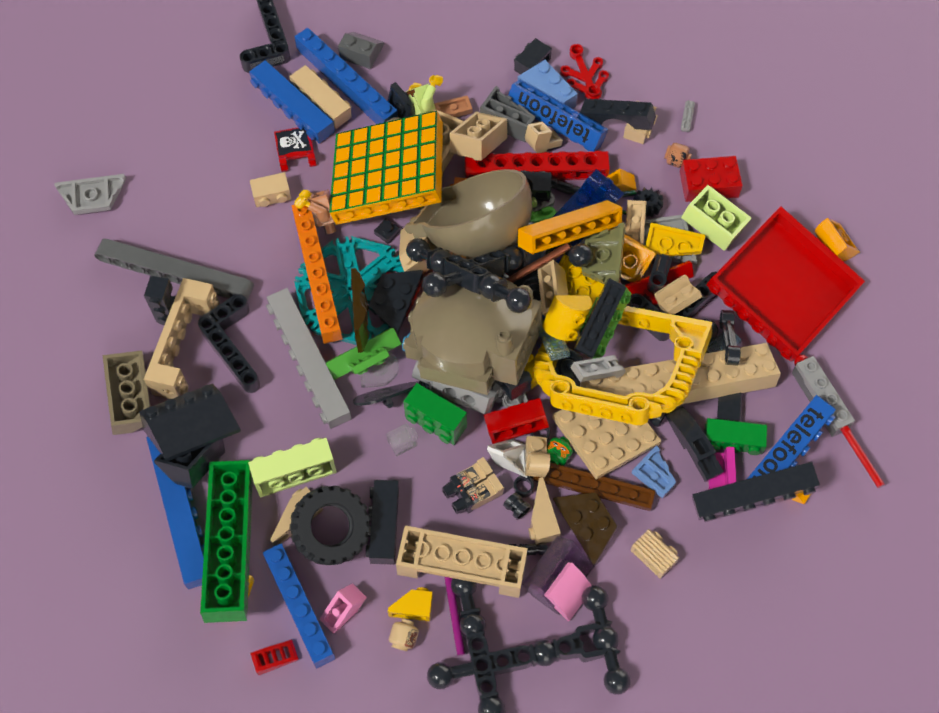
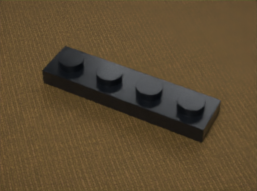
[574,278,627,358]

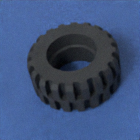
[289,485,371,565]

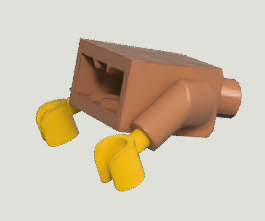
[294,189,336,234]

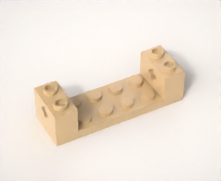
[144,278,220,399]
[396,526,528,598]

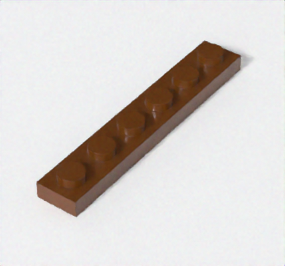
[533,463,655,511]

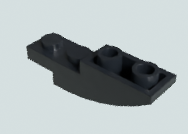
[665,406,724,482]

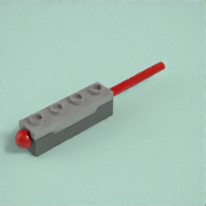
[792,355,884,488]

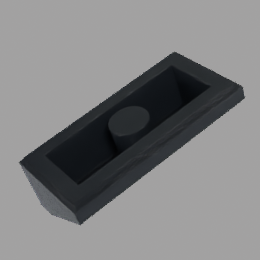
[717,392,742,422]

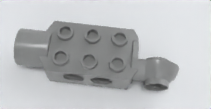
[412,361,528,414]

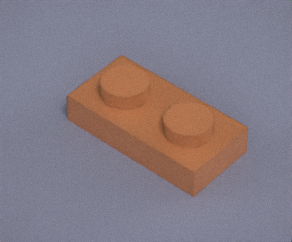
[434,95,473,117]

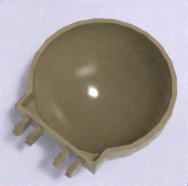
[404,169,532,260]

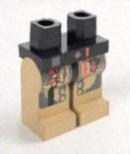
[442,457,504,514]

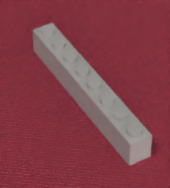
[266,288,352,429]

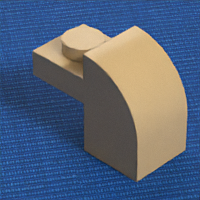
[525,122,563,153]

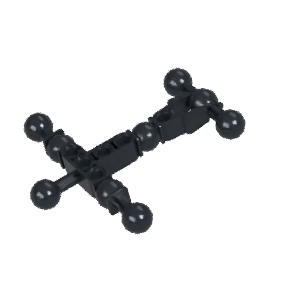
[406,221,593,313]
[427,578,631,713]

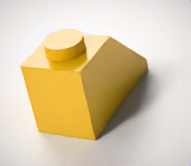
[388,587,433,621]

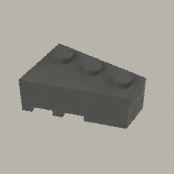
[480,86,535,142]

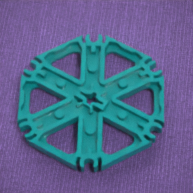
[294,236,404,345]

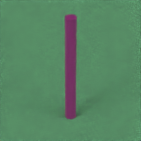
[444,577,465,656]

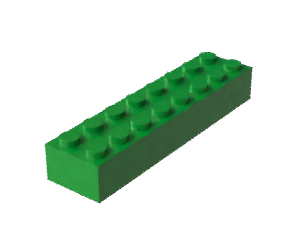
[200,460,253,623]

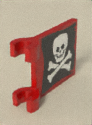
[274,128,317,172]

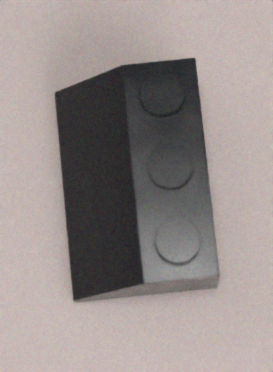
[154,439,225,489]

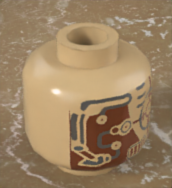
[389,619,419,652]

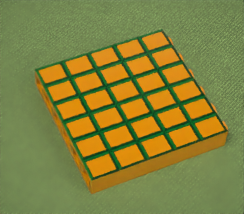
[329,110,443,225]

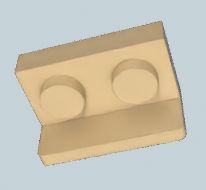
[654,275,702,315]

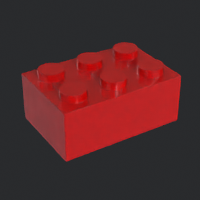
[680,156,743,202]

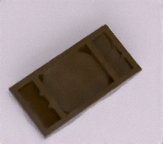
[351,268,370,353]

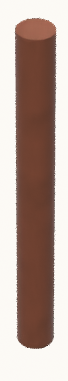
[506,243,571,283]

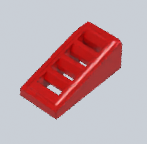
[250,640,299,675]

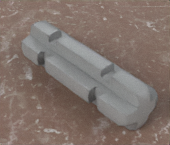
[681,100,695,132]

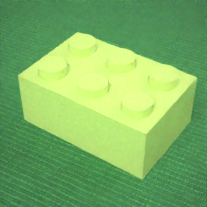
[681,185,751,251]

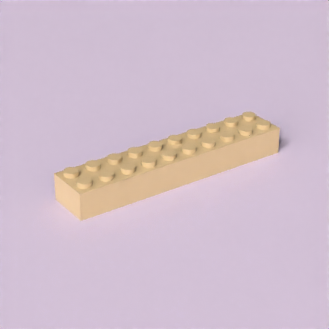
[580,343,781,421]

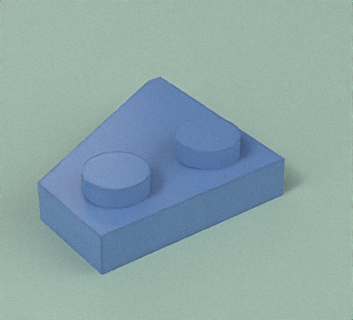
[632,445,676,498]

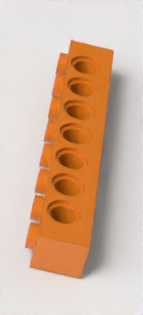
[291,201,342,344]

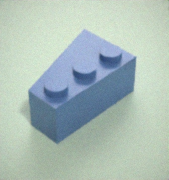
[517,60,578,109]

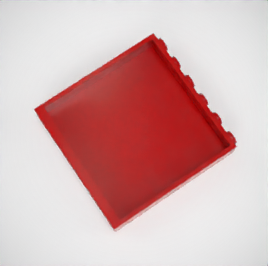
[706,206,865,362]

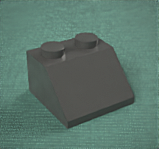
[338,32,385,69]

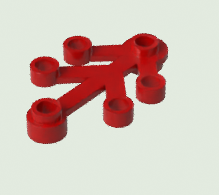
[560,44,609,99]

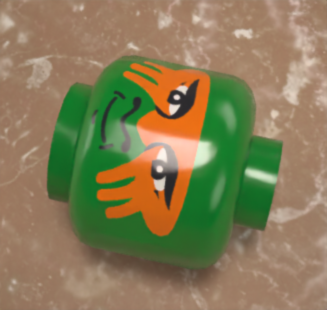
[547,437,573,466]

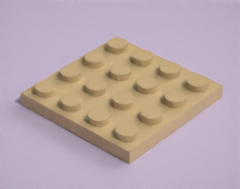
[552,409,661,480]

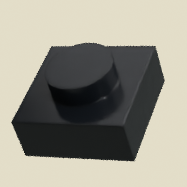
[374,218,400,244]

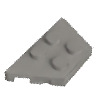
[54,174,126,215]

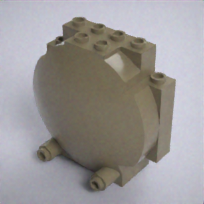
[403,277,543,395]

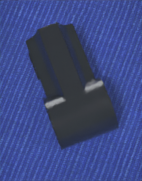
[647,254,672,294]

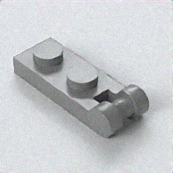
[571,355,626,382]

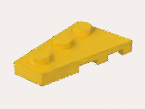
[645,223,705,257]

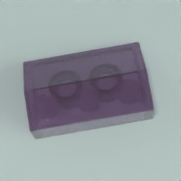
[522,536,594,615]

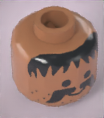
[664,143,692,168]

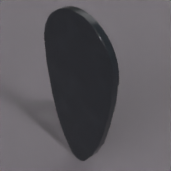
[353,381,420,408]

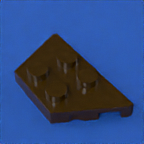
[553,492,619,565]

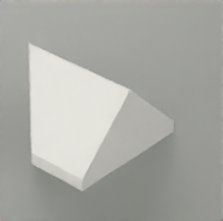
[487,439,527,478]

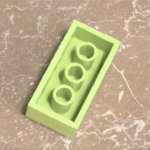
[248,438,337,498]

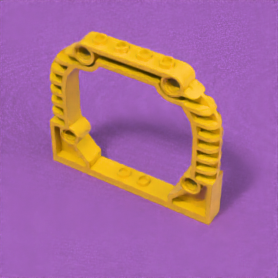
[533,306,712,425]

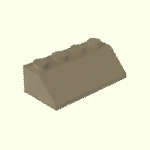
[102,350,150,435]

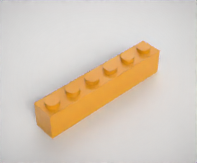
[518,200,622,254]

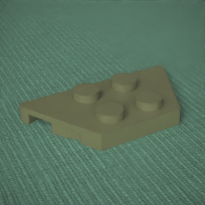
[582,223,625,284]

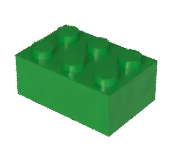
[403,383,467,445]

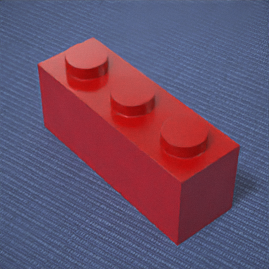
[484,398,549,444]

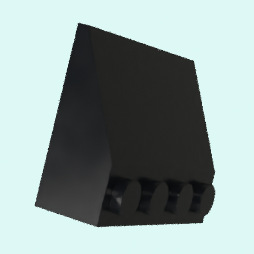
[139,383,241,462]

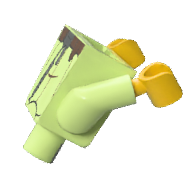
[405,75,443,115]

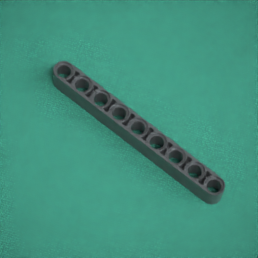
[94,238,254,301]

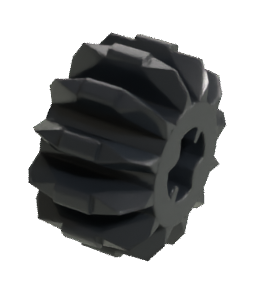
[633,187,664,218]

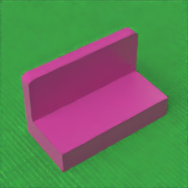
[708,447,736,489]

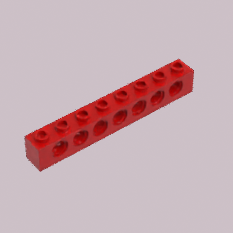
[465,151,610,180]

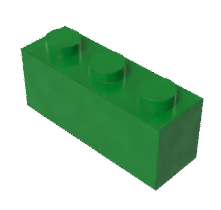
[704,418,767,455]

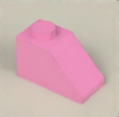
[319,583,367,634]

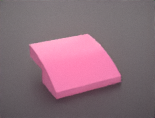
[544,562,592,621]

